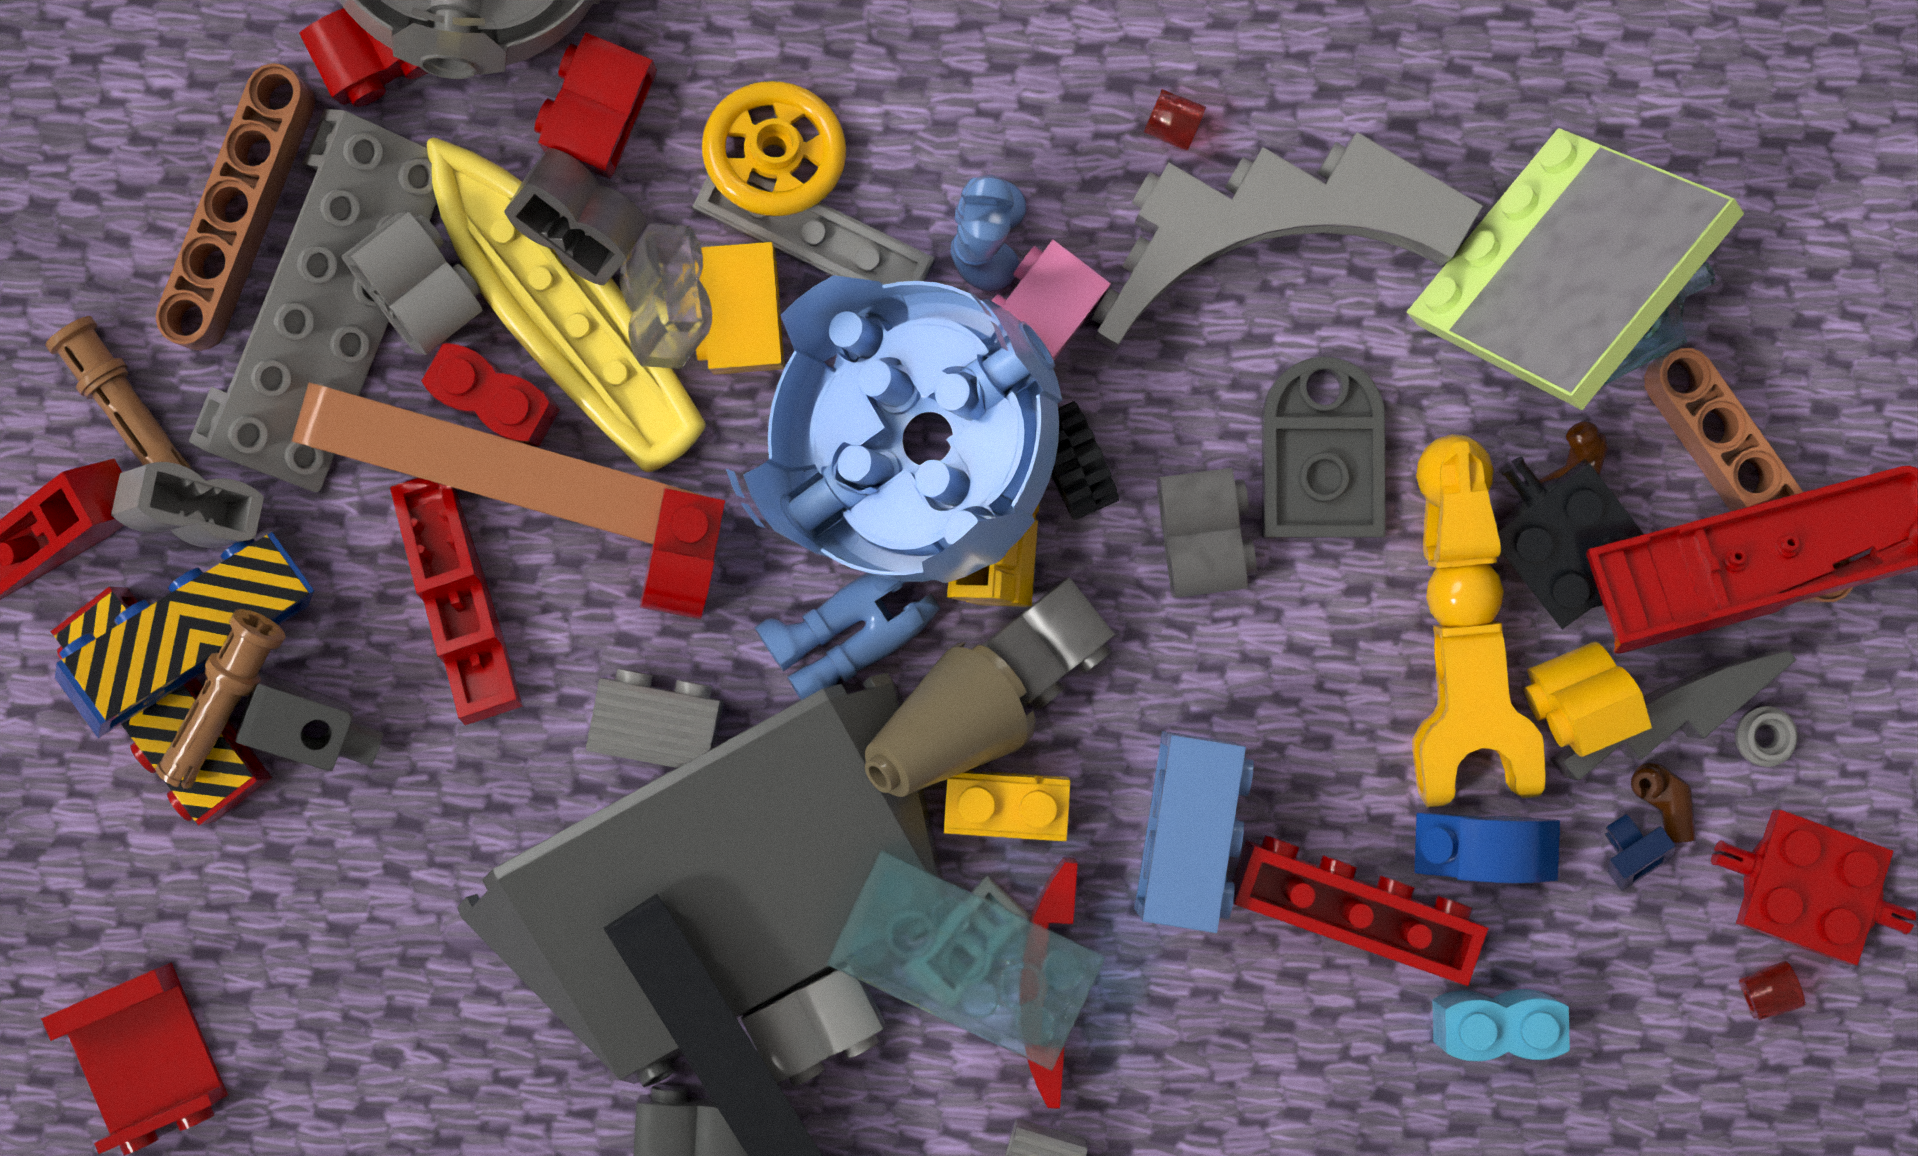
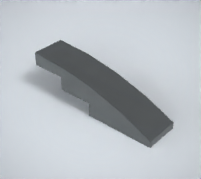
[1550,650,1797,781]

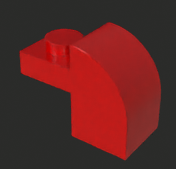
[639,488,725,619]

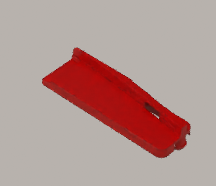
[1586,465,1918,654]

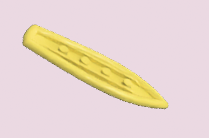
[427,137,706,472]

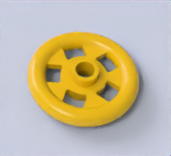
[702,81,846,216]

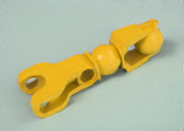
[1412,434,1545,807]

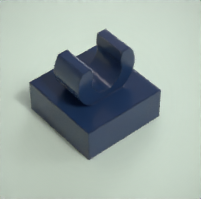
[1605,814,1676,891]

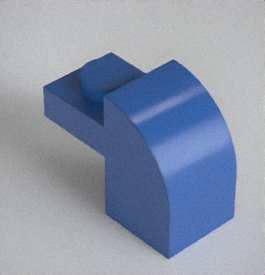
[1414,812,1560,883]

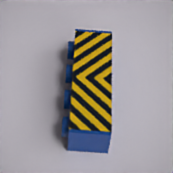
[55,532,315,739]

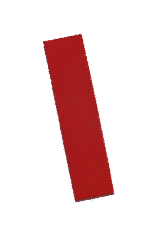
[390,478,523,726]

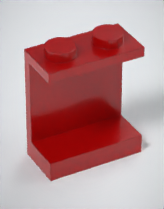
[41,962,228,1156]

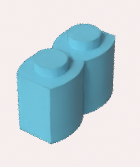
[1432,989,1570,1061]

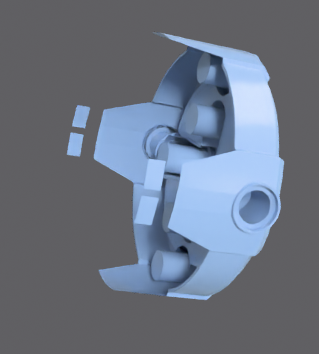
[726,275,1062,583]

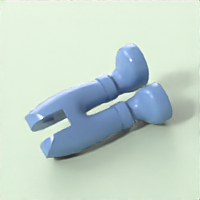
[950,174,1026,292]
[754,573,941,700]

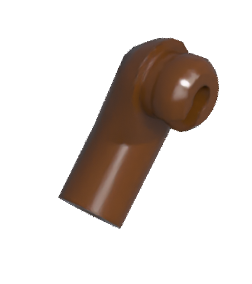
[1539,421,1608,483]
[1630,763,1696,843]

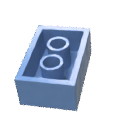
[1134,731,1254,933]

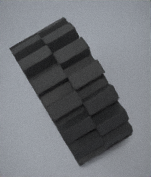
[1051,401,1119,520]

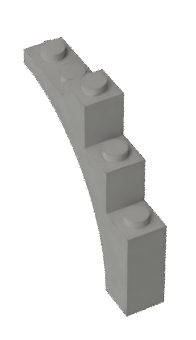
[1091,132,1483,350]

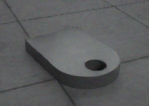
[1262,357,1385,538]

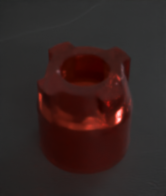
[1144,89,1206,151]
[1739,961,1806,1020]

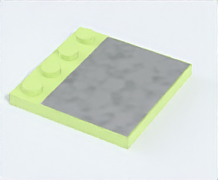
[1407,128,1744,410]

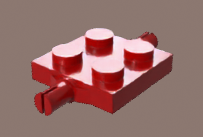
[1711,809,1916,966]

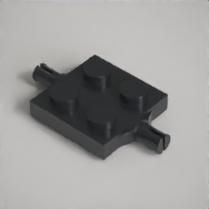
[1496,457,1644,630]

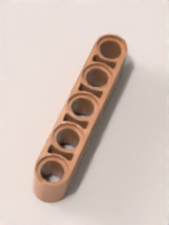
[155,63,315,351]
[1644,348,1853,603]

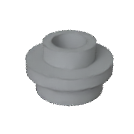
[1735,706,1798,767]

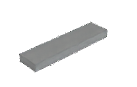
[692,171,935,284]

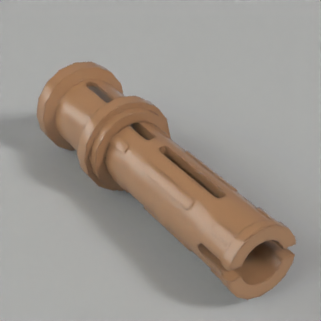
[45,316,192,470]
[156,609,286,789]

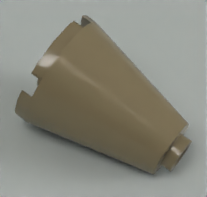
[865,642,1036,797]

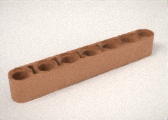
[292,382,708,544]

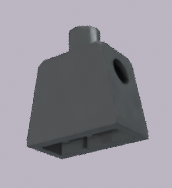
[236,671,384,771]

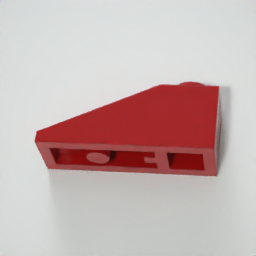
[0,458,124,600]

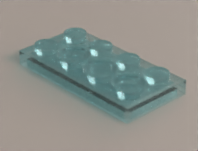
[827,849,1105,1070]

